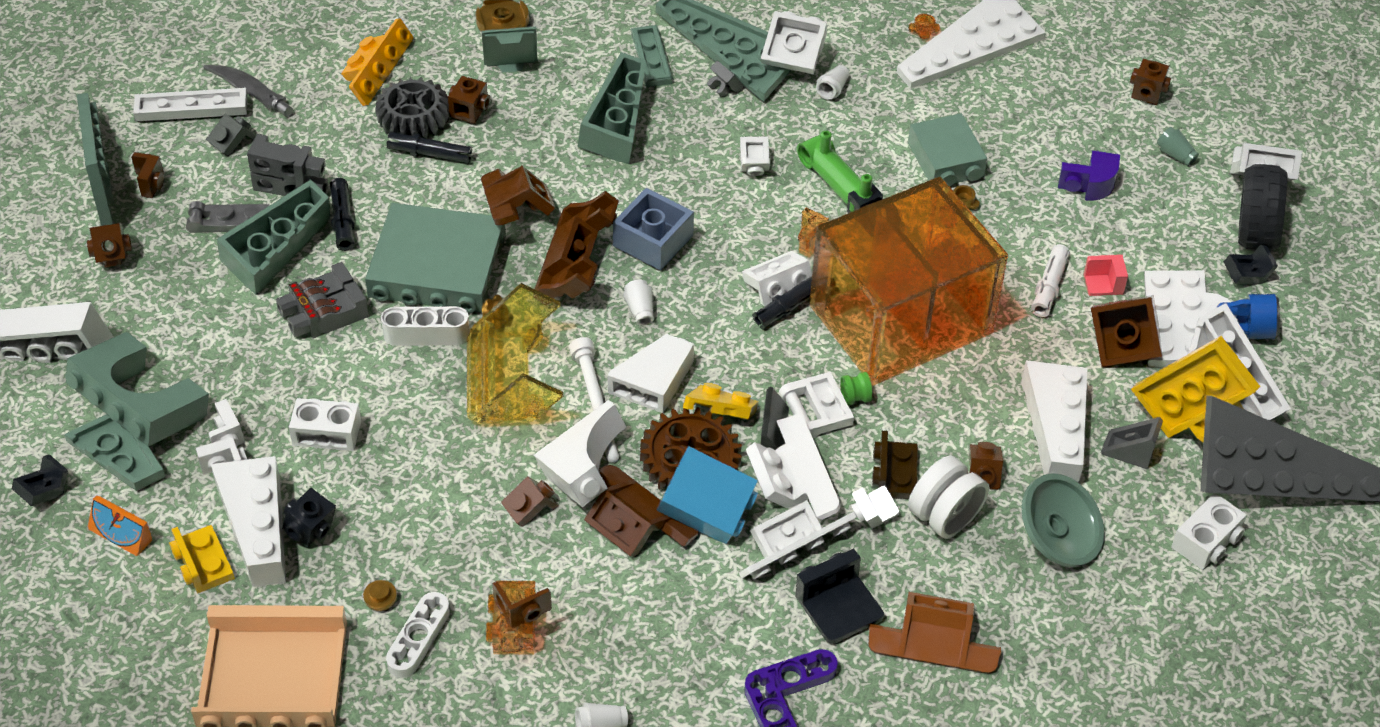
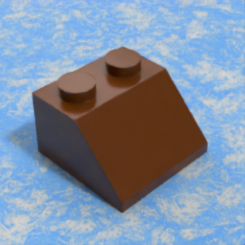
[1091,295,1162,367]

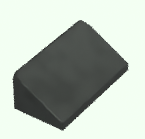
[761,387,789,450]

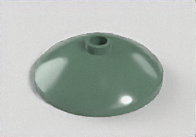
[1021,473,1104,567]

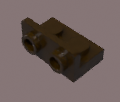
[872,430,918,500]

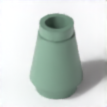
[1157,127,1199,166]

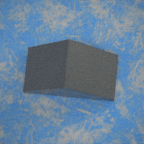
[1101,417,1163,469]

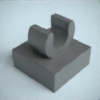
[707,61,744,97]

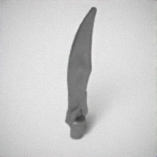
[203,65,293,117]

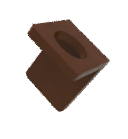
[492,581,552,629]

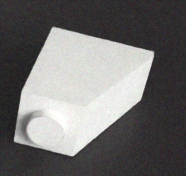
[607,334,694,413]

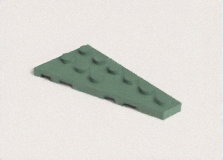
[656,0,791,102]
[77,93,114,226]

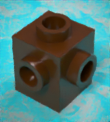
[1130,58,1171,105]
[448,76,490,124]
[87,223,132,267]

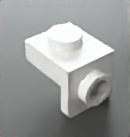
[740,137,770,176]
[851,486,899,528]

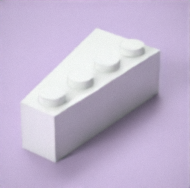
[0,302,113,363]
[1021,360,1087,483]
[211,456,286,587]

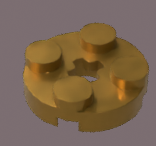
[476,0,529,32]

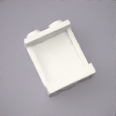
[1230,143,1302,181]

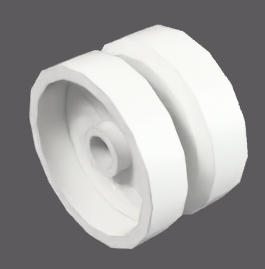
[908,455,990,539]

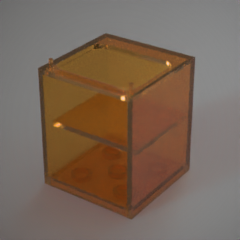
[810,176,1008,386]

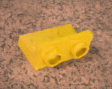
[169,525,235,594]

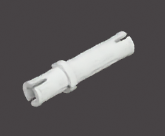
[1031,244,1070,317]

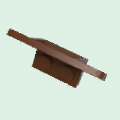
[481,166,555,226]
[584,465,699,557]

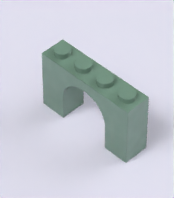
[65,332,209,447]

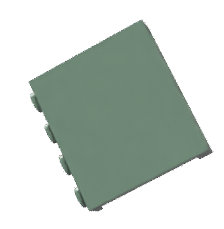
[365,203,506,313]

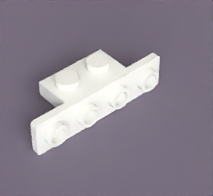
[739,500,857,579]

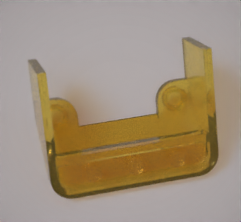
[467,283,564,424]

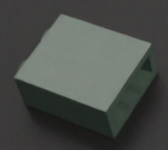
[908,113,987,189]

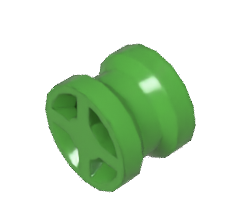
[840,372,872,406]

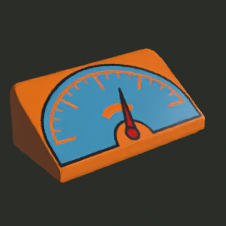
[88,495,152,556]

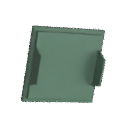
[482,27,538,73]

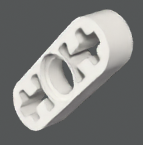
[386,592,450,678]

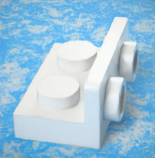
[742,251,812,306]

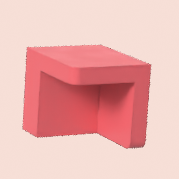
[1083,255,1128,296]

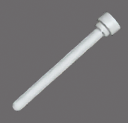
[569,337,619,463]

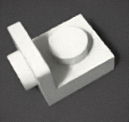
[209,399,245,447]
[196,437,247,475]

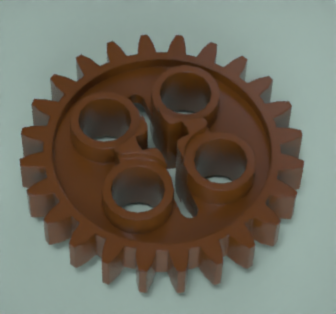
[640,407,742,490]

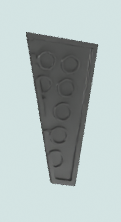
[1200,396,1380,501]

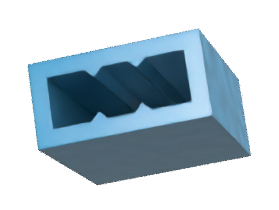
[657,446,758,544]

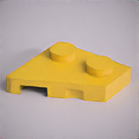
[683,383,759,419]

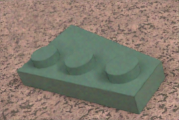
[64,414,165,491]

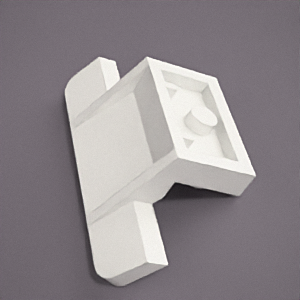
[746,415,841,520]

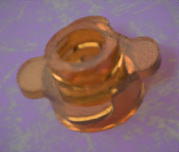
[908,14,940,39]

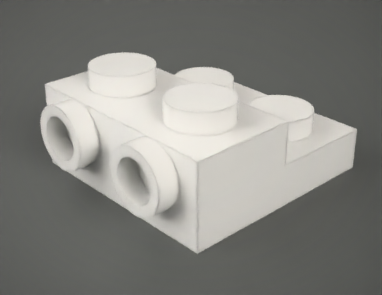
[761,11,827,74]

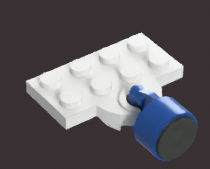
[1144,270,1280,368]

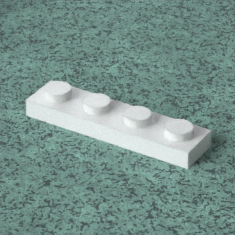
[133,88,247,121]

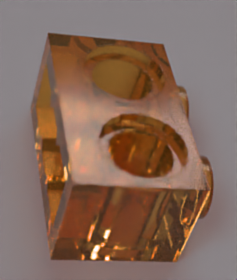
[486,581,536,655]

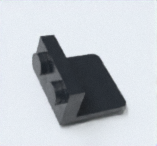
[795,548,884,644]

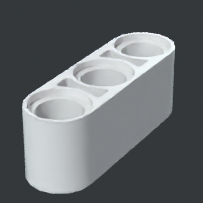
[381,306,470,346]

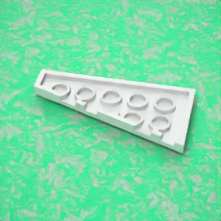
[896,0,1046,89]

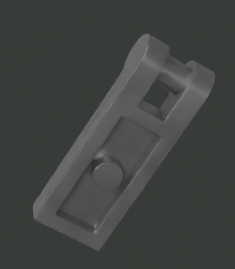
[186,201,270,233]

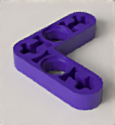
[744,649,838,727]

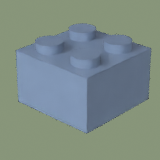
[613,188,694,271]

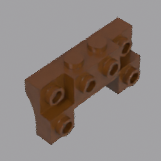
[533,191,619,304]

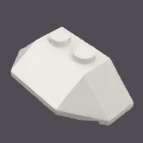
[1187,303,1291,420]

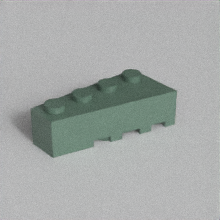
[577,52,646,164]
[217,180,330,295]

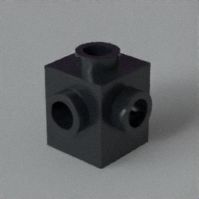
[282,488,336,547]

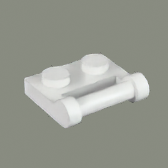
[779,372,854,438]

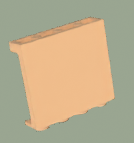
[191,605,347,727]

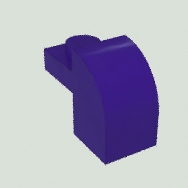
[1058,150,1120,201]

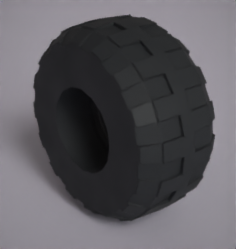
[1238,164,1288,251]

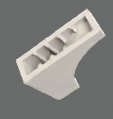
[534,400,626,507]

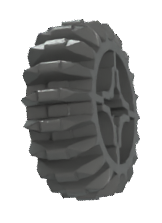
[375,76,449,139]

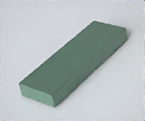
[631,25,672,87]

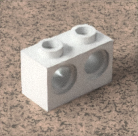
[289,398,361,451]
[1171,493,1247,570]

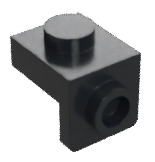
[1223,245,1278,285]
[11,454,68,506]

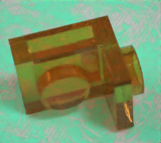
[798,207,829,258]

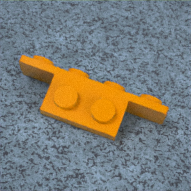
[341,18,414,106]

